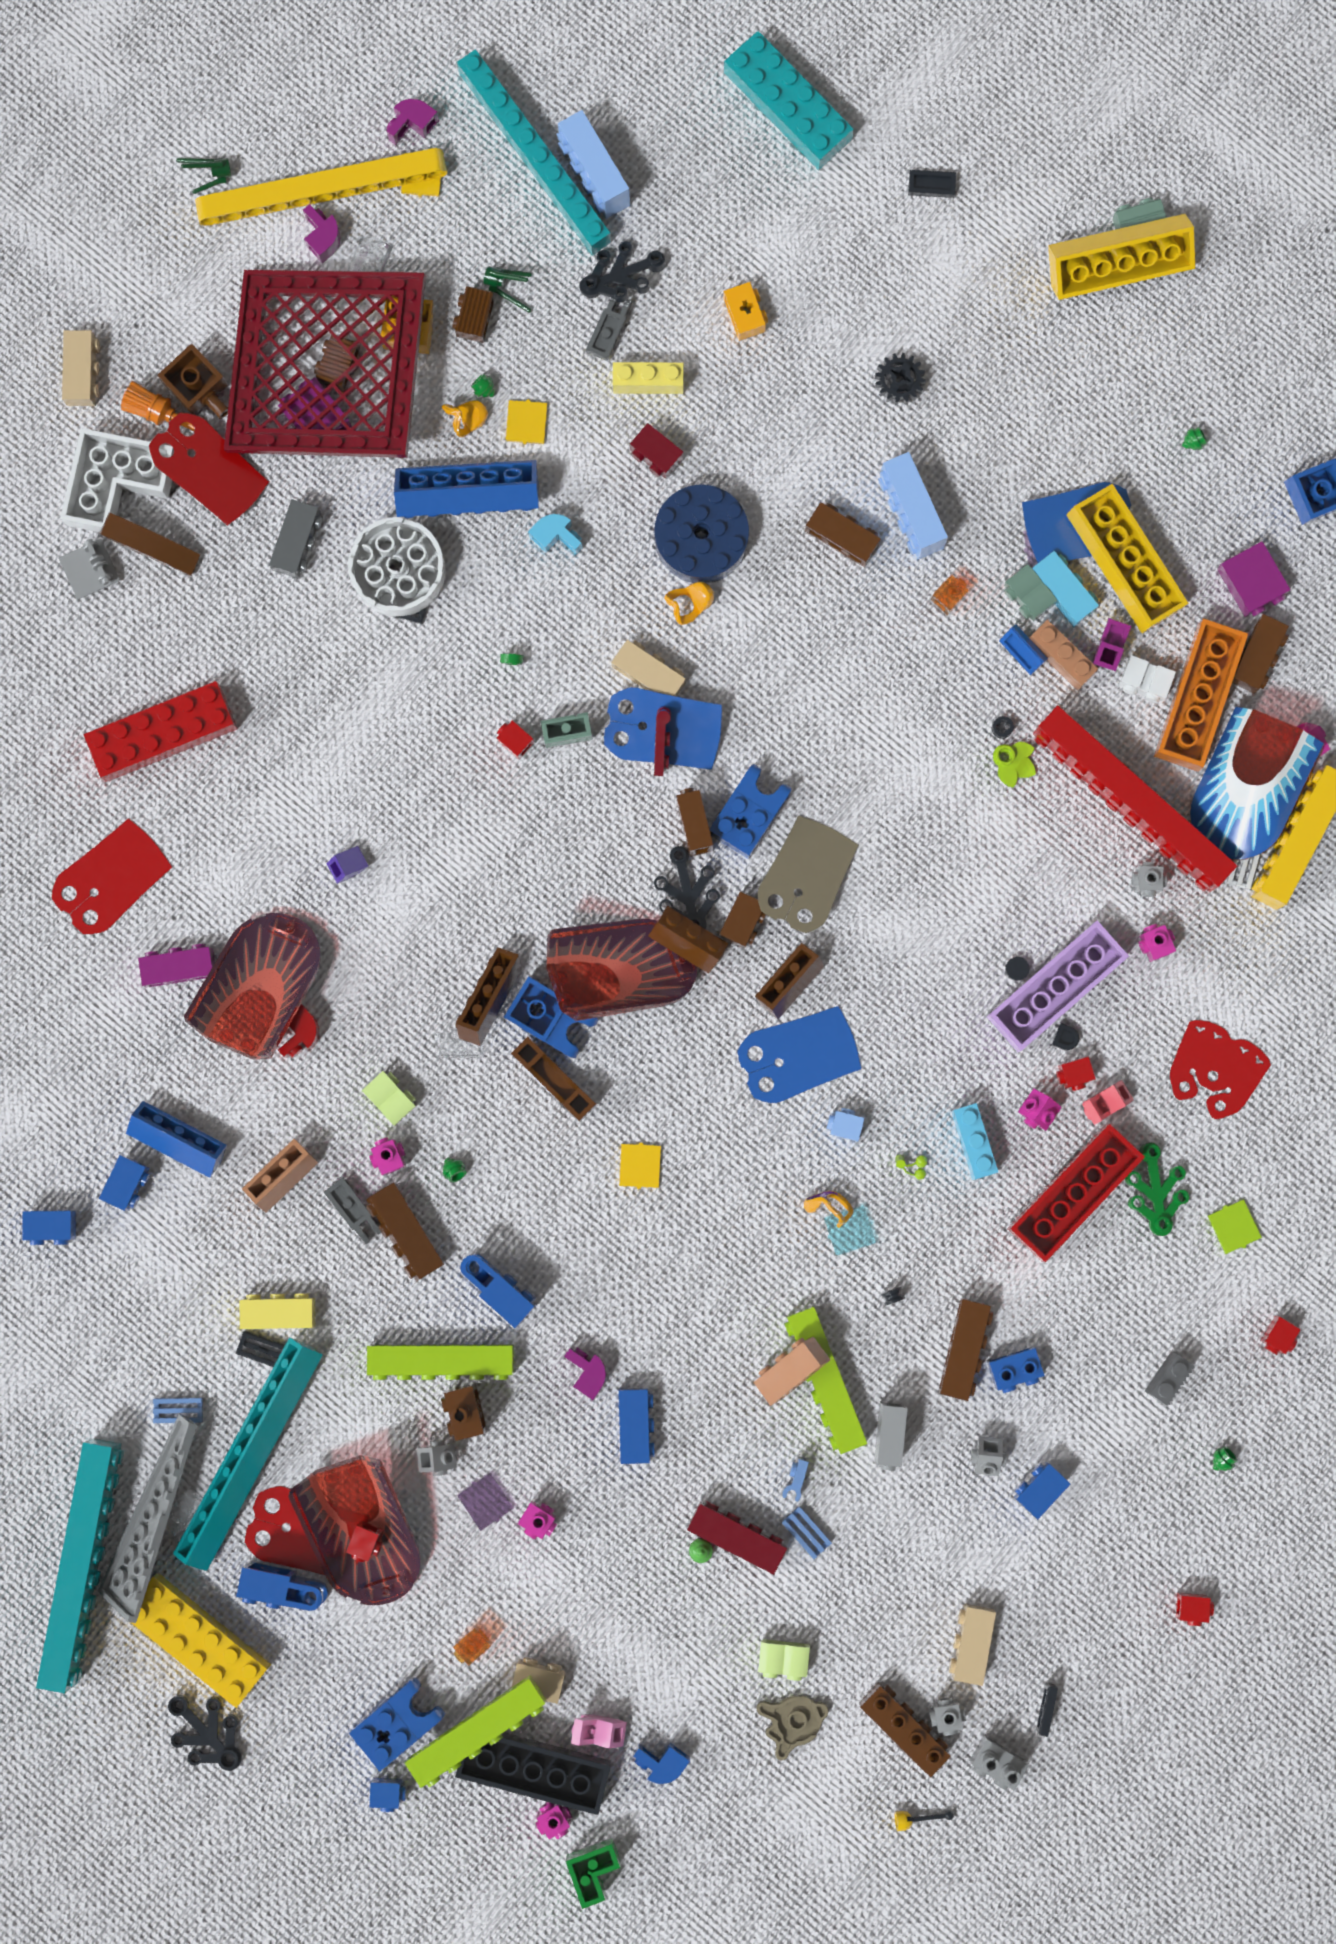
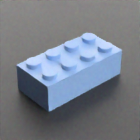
[557,110,630,219]
[878,452,948,560]

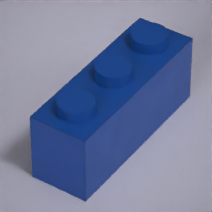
[618,1388,655,1464]

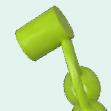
[895,1154,927,1180]

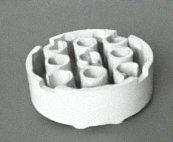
[348,517,445,617]

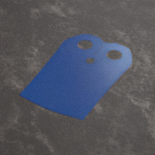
[1022,482,1132,563]
[604,687,722,770]
[737,1006,861,1103]

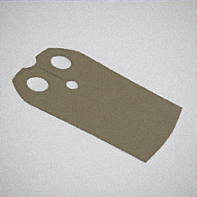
[758,816,858,933]

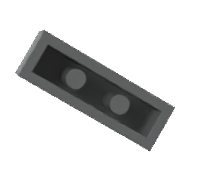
[269,499,323,579]

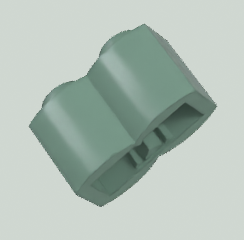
[1004,564,1057,622]

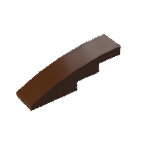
[99,512,200,576]

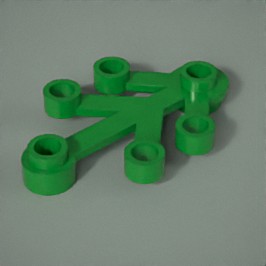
[1125,1142,1189,1236]

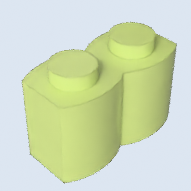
[362,1071,416,1126]
[758,1639,810,1681]

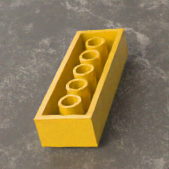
[1048,214,1195,300]
[1067,484,1189,634]
[1251,765,1336,910]
[132,1573,272,1708]

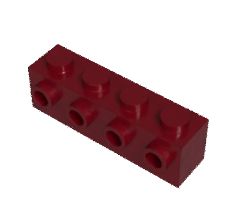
[687,1500,787,1575]

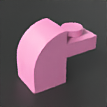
[571,1714,627,1748]

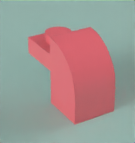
[1082,1080,1134,1125]

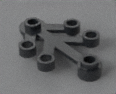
[579,241,666,303]
[654,846,720,929]
[168,1695,242,1771]

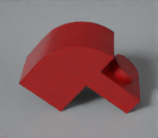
[278,1004,320,1058]

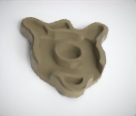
[756,1695,829,1761]

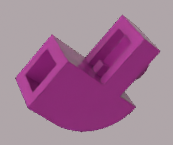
[386,99,439,145]
[303,204,341,264]
[1092,618,1131,672]
[564,1347,606,1400]

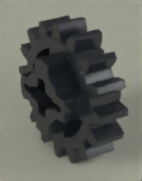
[874,353,926,405]

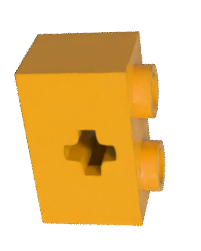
[723,282,768,341]

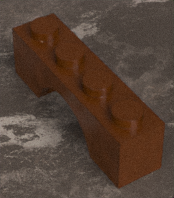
[511,1036,597,1122]

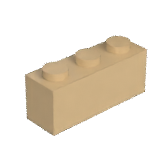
[62,330,100,406]
[611,640,686,697]
[949,1604,996,1686]

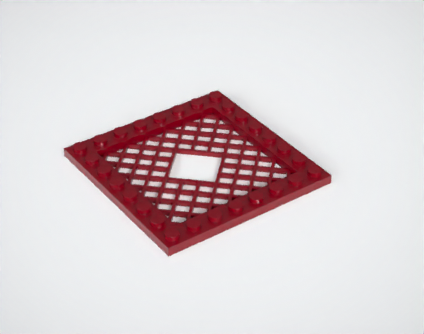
[224,270,426,458]

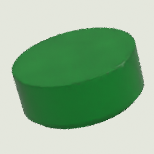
[500,654,524,665]

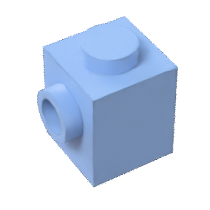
[826,1108,864,1142]

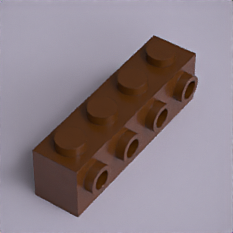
[455,947,522,1046]
[366,1182,444,1282]
[938,1298,994,1401]
[859,1682,951,1778]

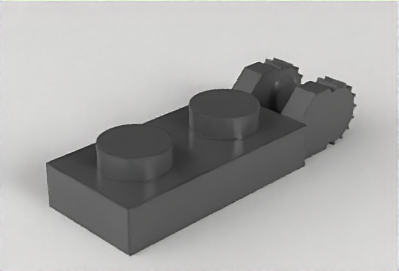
[586,298,632,362]
[324,1177,381,1244]

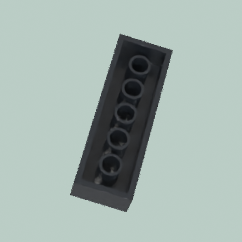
[455,1732,611,1815]

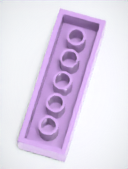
[986,920,1129,1052]

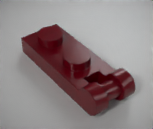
[654,706,671,776]

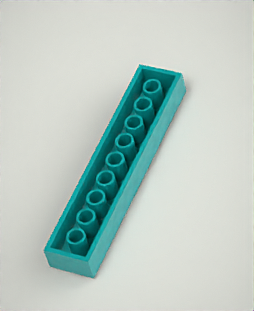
[36,1438,124,1694]

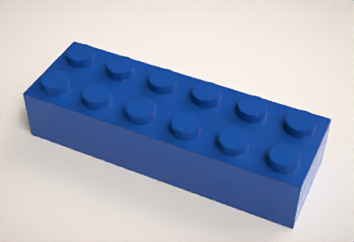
[394,460,539,518]

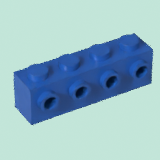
[126,1101,227,1178]

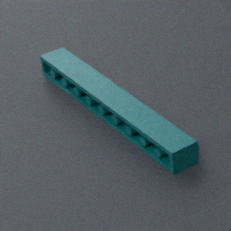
[457,49,611,256]
[173,1337,323,1571]

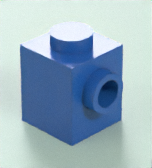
[369,1778,406,1812]

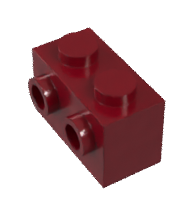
[629,422,684,479]

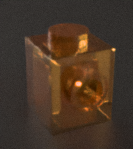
[931,575,969,616]
[453,1624,493,1666]

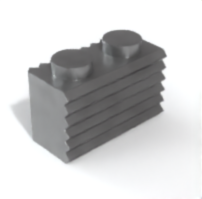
[1145,1351,1195,1406]

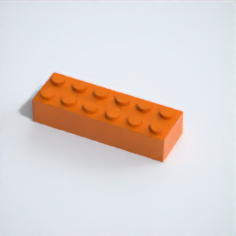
[1153,618,1248,772]

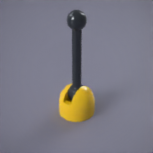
[894,1810,954,1832]

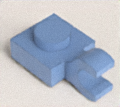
[782,1457,809,1502]

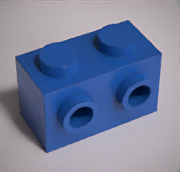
[99,1155,150,1211]
[22,1211,76,1245]
[987,1347,1044,1393]
[1014,1462,1071,1520]

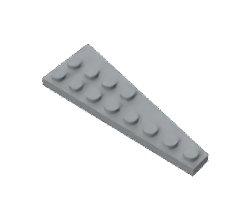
[98,1414,197,1623]

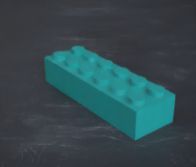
[724,31,854,171]

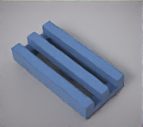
[153,1398,203,1423]
[781,1506,832,1559]

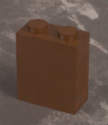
[676,788,713,857]

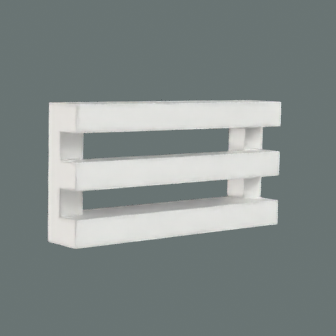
[1226,854,1260,890]

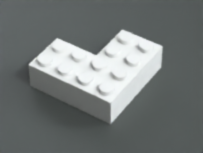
[60,428,174,532]

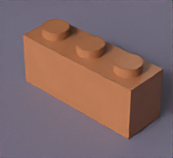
[1030,619,1098,691]
[242,1139,318,1213]
[753,1337,830,1406]

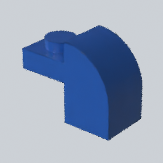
[633,1742,690,1784]

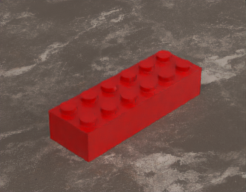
[83,681,238,782]
[1007,1123,1145,1263]

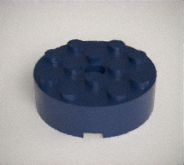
[654,484,749,583]

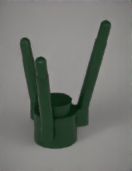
[176,158,231,194]
[483,266,532,313]

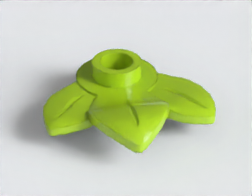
[993,742,1036,788]

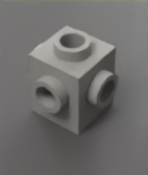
[1131,862,1167,897]
[971,1436,1007,1476]
[417,1440,457,1476]
[929,1697,966,1736]

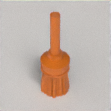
[121,381,195,432]

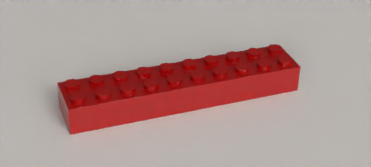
[1033,705,1238,893]

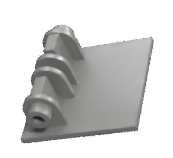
[58,539,120,600]

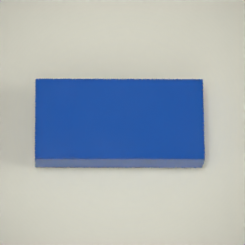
[999,624,1048,675]

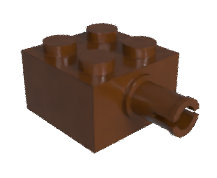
[157,343,228,419]
[441,1383,487,1441]

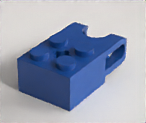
[1284,458,1336,525]
[709,764,792,859]
[504,976,599,1058]
[460,1254,537,1328]
[236,1561,328,1611]
[349,1677,445,1772]

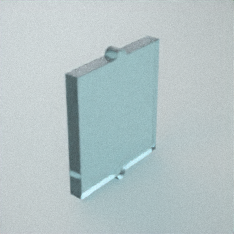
[824,1205,876,1256]

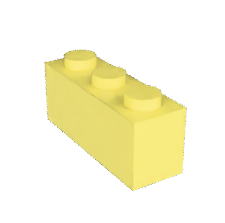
[613,362,683,394]
[239,1293,315,1329]

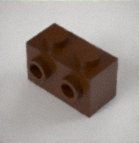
[719,892,766,949]

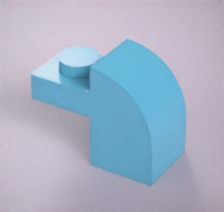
[528,514,583,555]

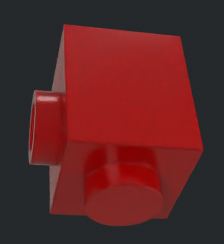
[497,720,535,760]
[1056,1056,1096,1091]
[1260,1316,1301,1355]
[346,1521,384,1562]
[1176,1592,1214,1626]

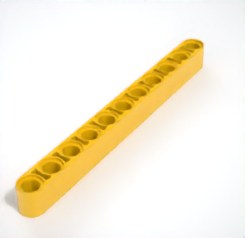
[195,148,447,226]

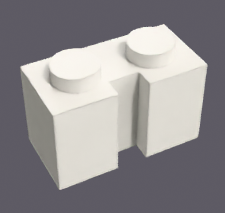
[1118,655,1176,703]

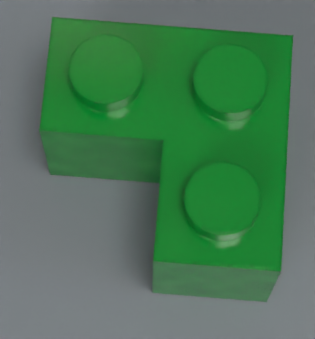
[565,1838,621,1909]

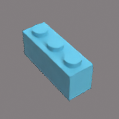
[1032,551,1099,628]
[951,1103,998,1180]

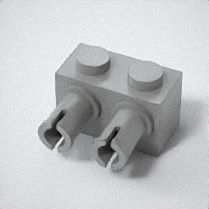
[970,1735,1029,1791]

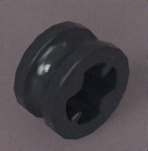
[991,716,1014,739]
[881,1287,905,1306]

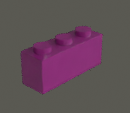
[138,944,216,988]

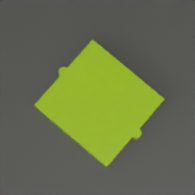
[1207,1199,1262,1254]

